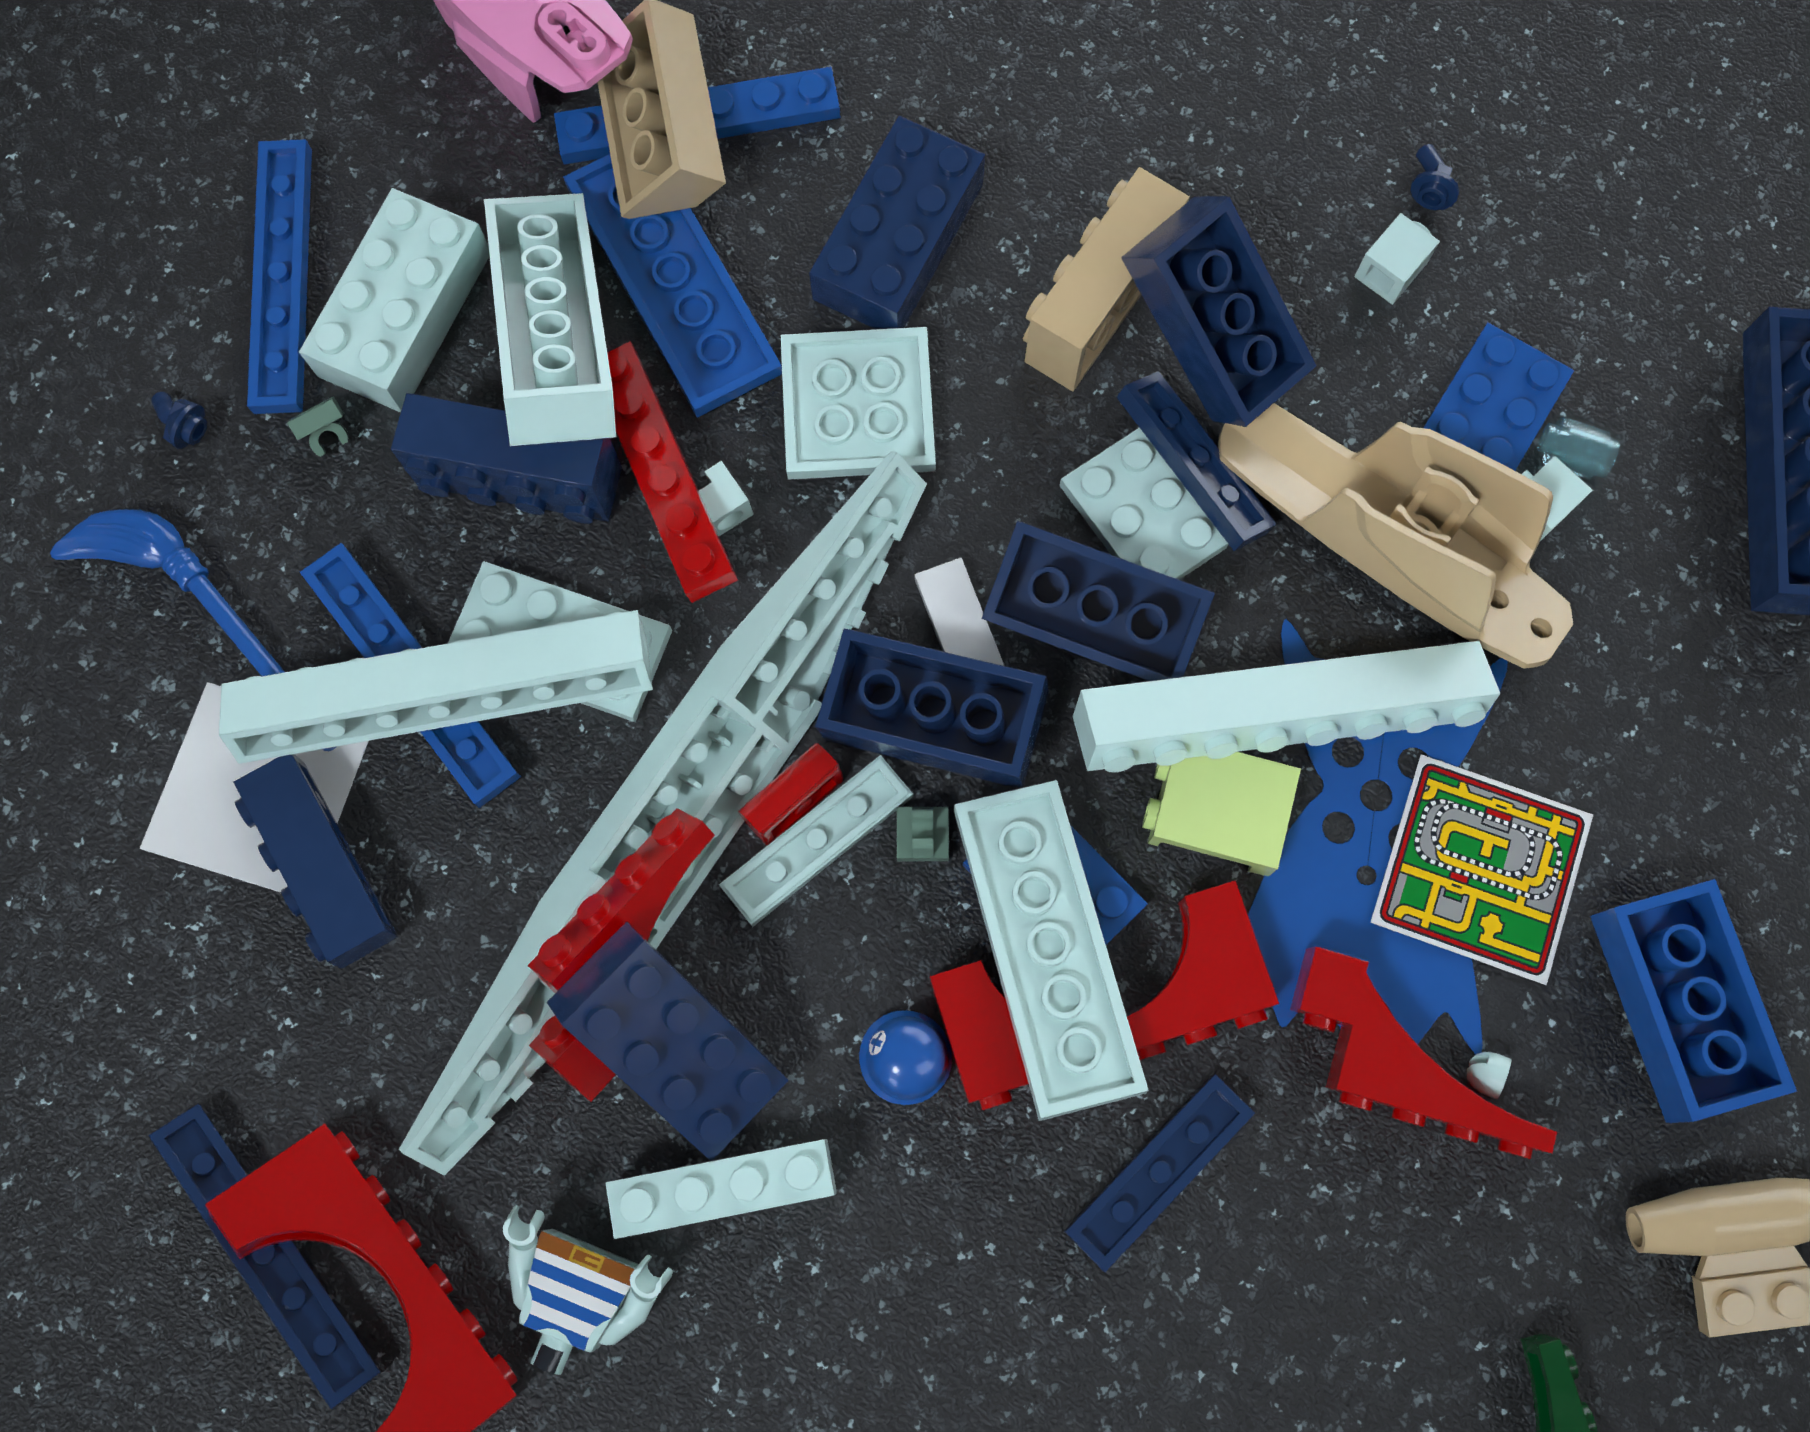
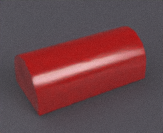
[738,743,844,846]

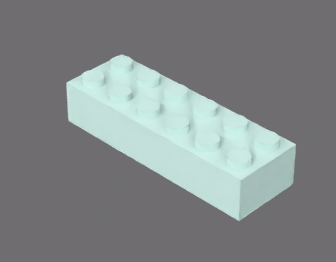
[484,193,616,446]

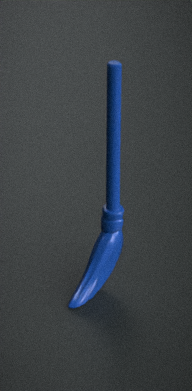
[50,509,337,752]

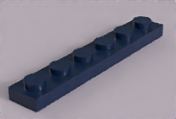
[148,1103,381,1411]

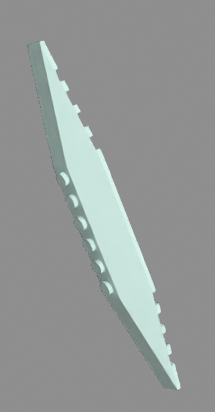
[399,451,927,1176]

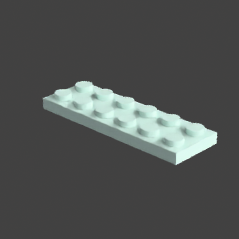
[954,780,1149,1121]

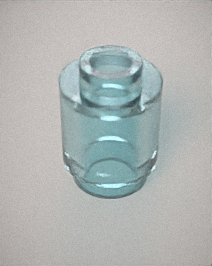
[1537,416,1620,479]

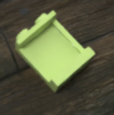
[1142,752,1301,876]

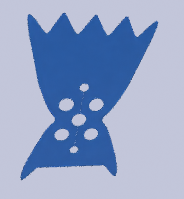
[1248,619,1508,1055]

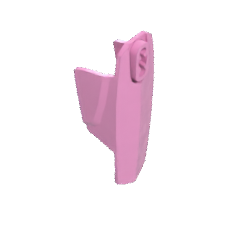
[433,0,633,123]

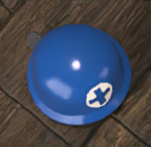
[859,1010,952,1105]

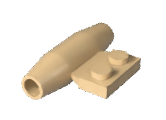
[1626,1178,1810,1338]

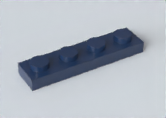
[1117,371,1276,551]
[1064,1074,1255,1272]

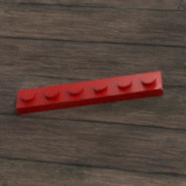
[607,341,738,603]

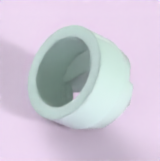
[1467,1052,1512,1099]

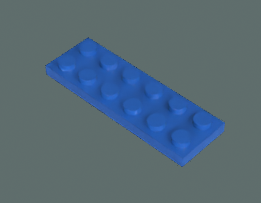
[563,154,782,418]

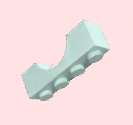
[606,1139,837,1239]

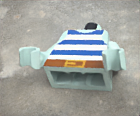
[503,1205,673,1375]

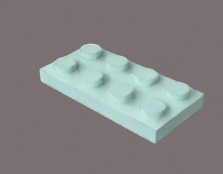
[448,561,672,722]

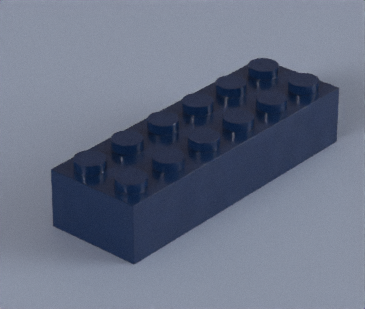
[1742,307,1810,615]

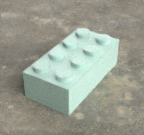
[299,188,490,412]

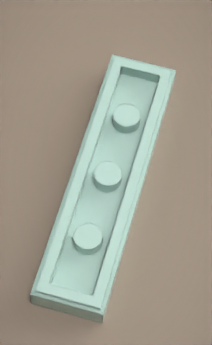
[719,755,913,927]

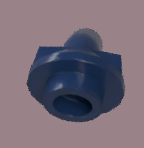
[1410,144,1460,210]
[151,392,207,449]

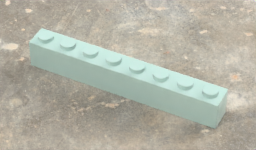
[219,610,653,764]
[1073,641,1501,772]

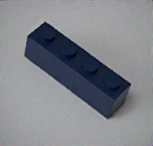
[233,754,398,969]

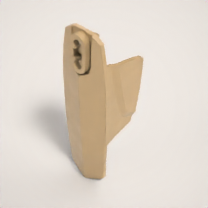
[1218,403,1573,668]

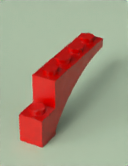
[528,808,715,1102]
[1290,946,1557,1159]

